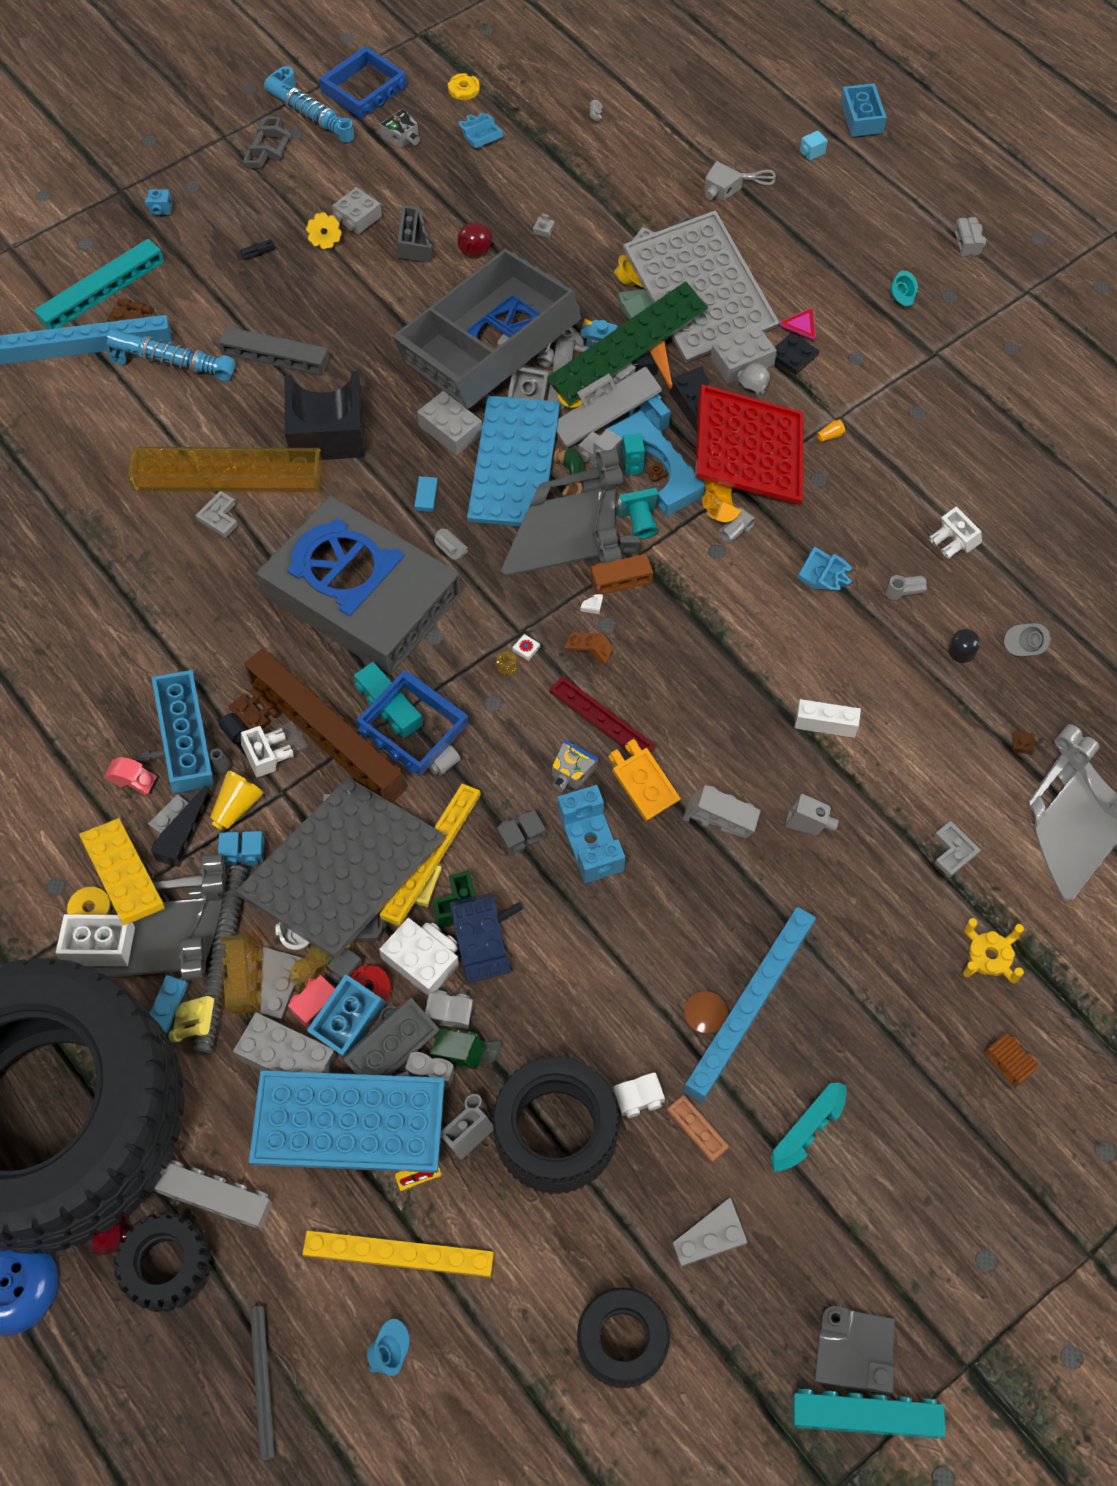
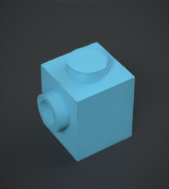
[800,131,828,161]

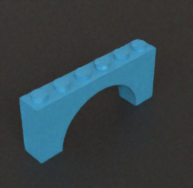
[605,411,705,517]

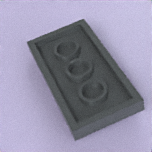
[342,996,440,1076]

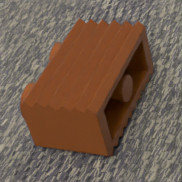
[984,1032,1039,1088]

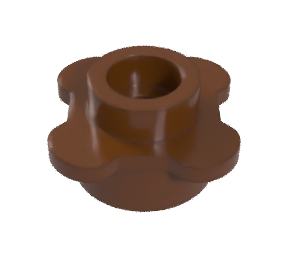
[645,462,667,482]

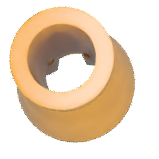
[816,419,845,443]

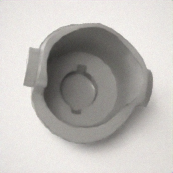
[737,363,770,398]

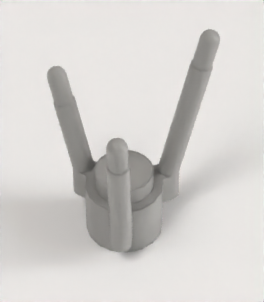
[536,342,554,367]

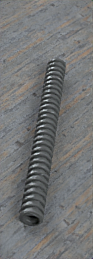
[192,865,248,1055]

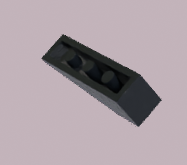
[151,785,213,868]

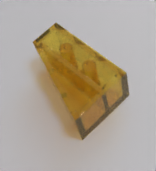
[221,934,263,1014]

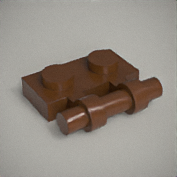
[107,298,152,322]
[228,686,280,730]

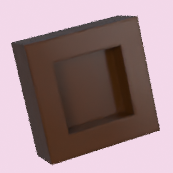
[1012,730,1035,755]

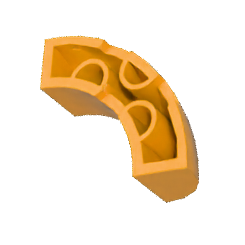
[702,480,741,522]

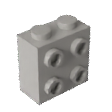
[332,187,382,235]

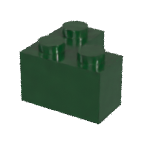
[432,870,476,928]

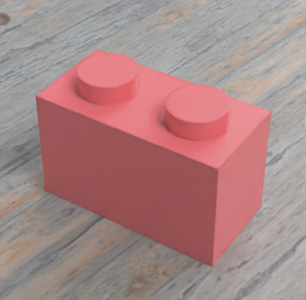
[288,975,335,1029]

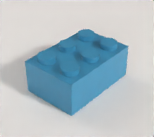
[840,83,887,137]
[307,974,386,1056]

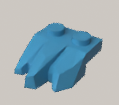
[458,113,504,148]
[796,546,852,590]

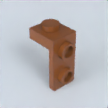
[564,633,613,664]

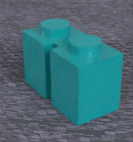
[622,433,645,476]

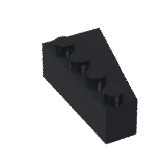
[669,366,709,433]

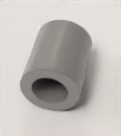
[429,745,460,775]

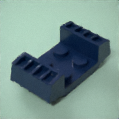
[449,892,511,983]

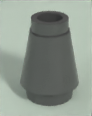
[210,749,231,775]

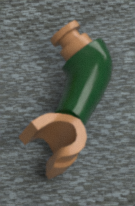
[554,448,584,497]

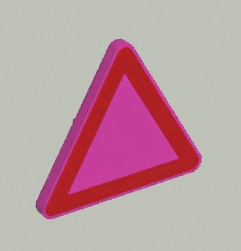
[780,308,816,340]

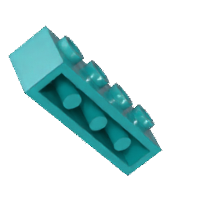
[354,662,423,739]

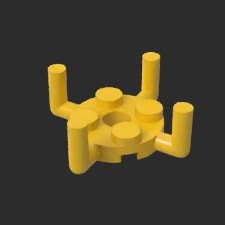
[963,918,1024,984]

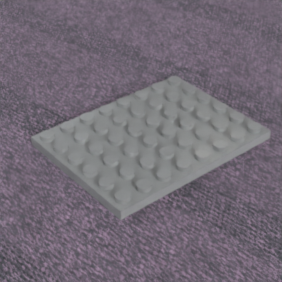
[623,210,780,363]

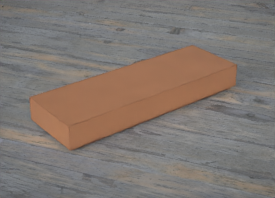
[666,1095,729,1163]

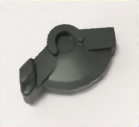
[469,1041,501,1070]

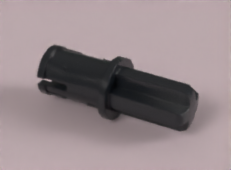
[240,239,275,259]

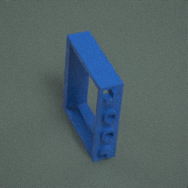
[319,46,407,119]
[357,669,468,776]

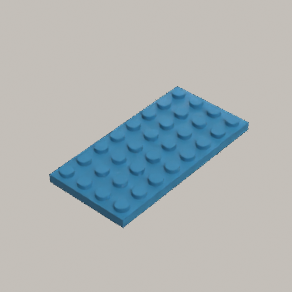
[467,396,560,526]
[249,1071,445,1173]

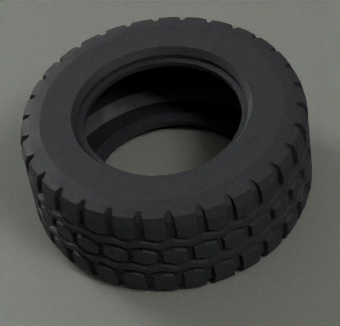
[0,958,184,1254]

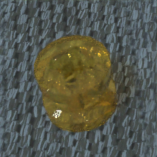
[497,651,517,676]

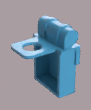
[629,394,670,432]

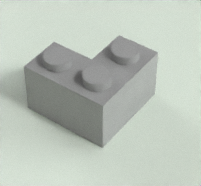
[578,429,622,468]

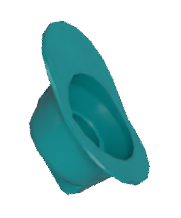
[889,271,918,307]

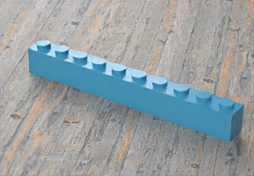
[0,315,172,364]
[684,907,816,1104]

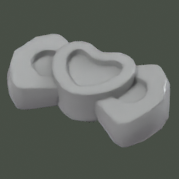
[589,100,603,122]

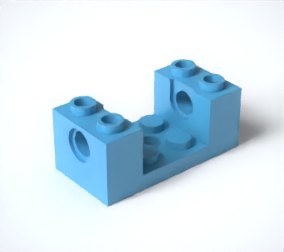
[557,785,626,884]

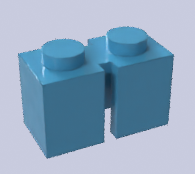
[218,831,265,866]

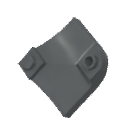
[814,1306,895,1395]

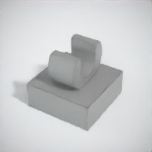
[533,214,555,238]

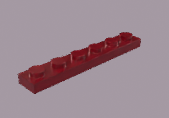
[550,676,656,753]

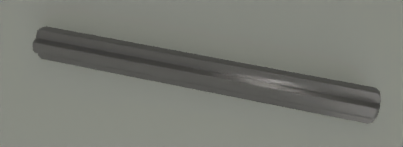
[250,1306,275,1461]

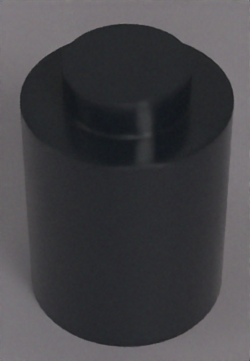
[218,713,248,744]

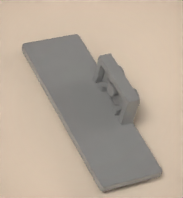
[556,367,662,447]

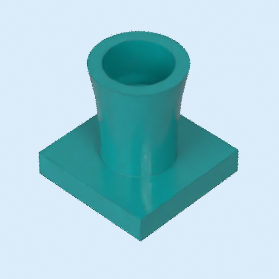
[616,487,659,540]

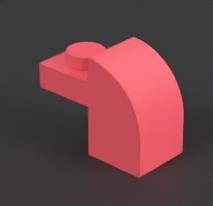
[103,757,157,795]

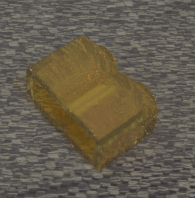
[289,946,332,990]

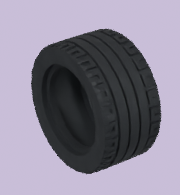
[493,1056,619,1194]

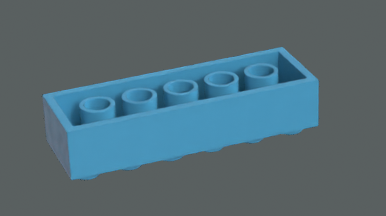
[152,670,214,794]

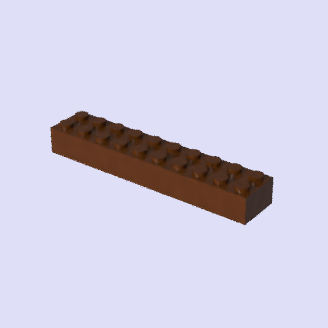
[244,649,405,803]

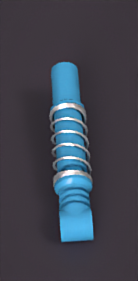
[264,66,355,143]
[107,329,236,381]

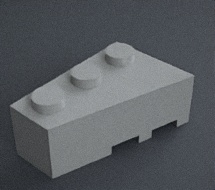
[683,785,761,838]

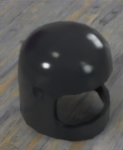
[948,629,980,663]

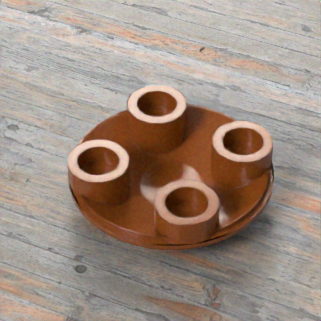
[684,991,728,1034]

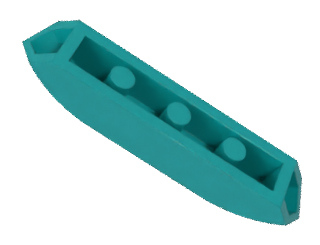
[770,1083,846,1172]

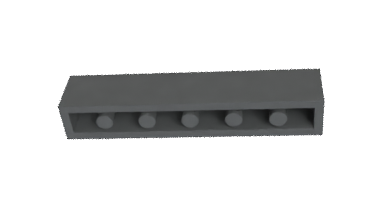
[219,327,330,376]

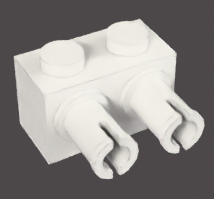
[929,506,982,559]
[241,726,294,778]

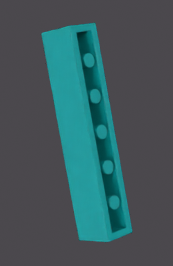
[791,1389,945,1439]

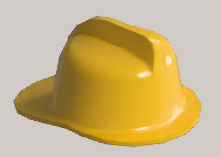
[614,255,644,288]

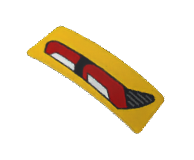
[395,1165,442,1191]

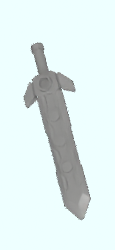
[548,326,584,412]

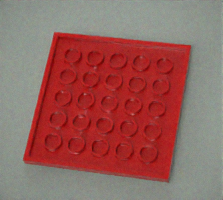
[695,384,803,505]

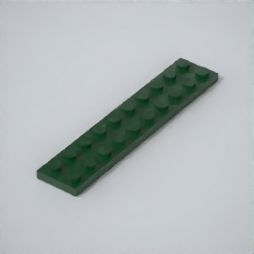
[547,281,708,407]

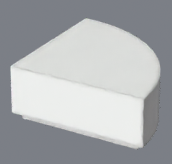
[580,594,603,614]

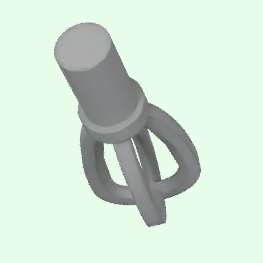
[741,170,776,185]

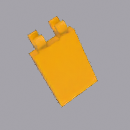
[608,739,681,822]

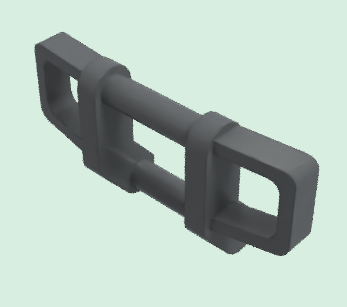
[243,117,292,168]

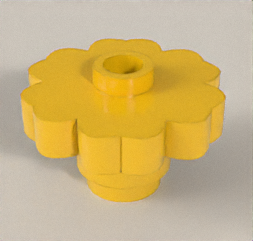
[306,212,341,249]

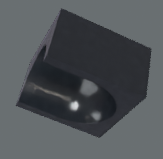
[284,371,365,462]

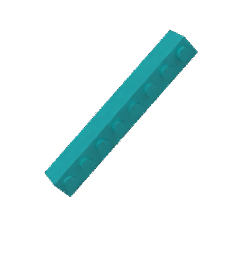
[34,239,164,330]

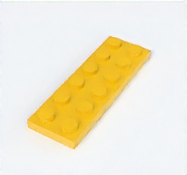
[79,818,165,926]

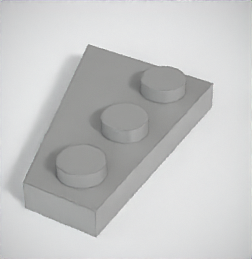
[260,947,305,1021]
[672,1197,748,1267]

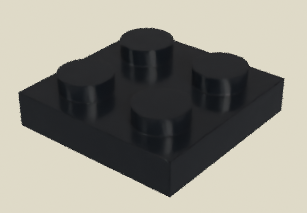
[775,332,819,375]

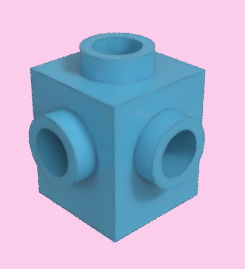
[145,189,172,215]

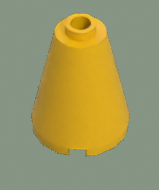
[210,771,264,831]

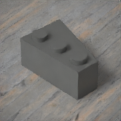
[396,205,432,263]

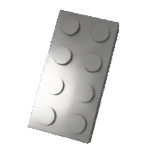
[233,1013,337,1073]

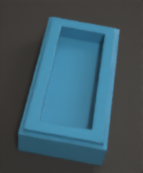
[414,476,438,512]

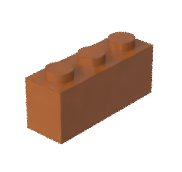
[590,554,653,595]

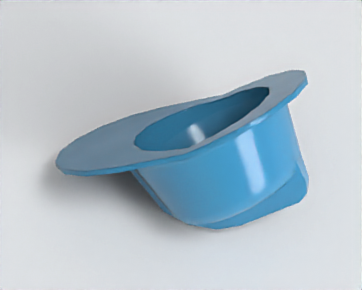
[367,1319,410,1376]

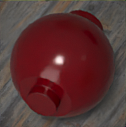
[457,222,492,258]

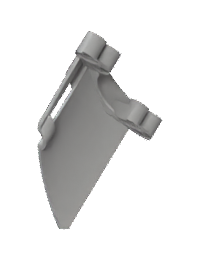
[1028,724,1117,901]

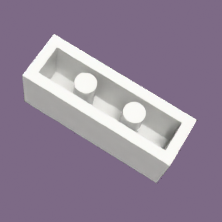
[795,699,861,738]

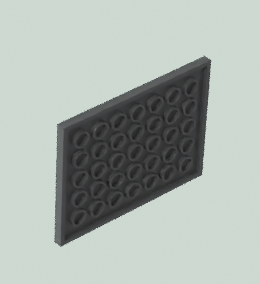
[236,777,446,959]

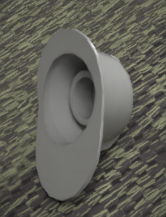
[1004,623,1051,656]

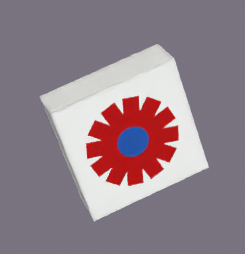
[513,634,540,661]

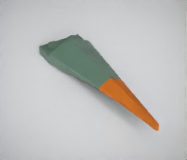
[618,289,672,389]

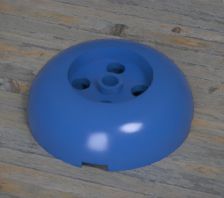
[0,1250,59,1336]

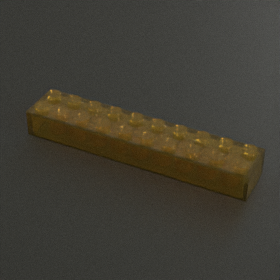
[128,447,322,492]

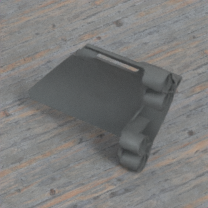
[500,449,623,576]
[89,853,227,980]

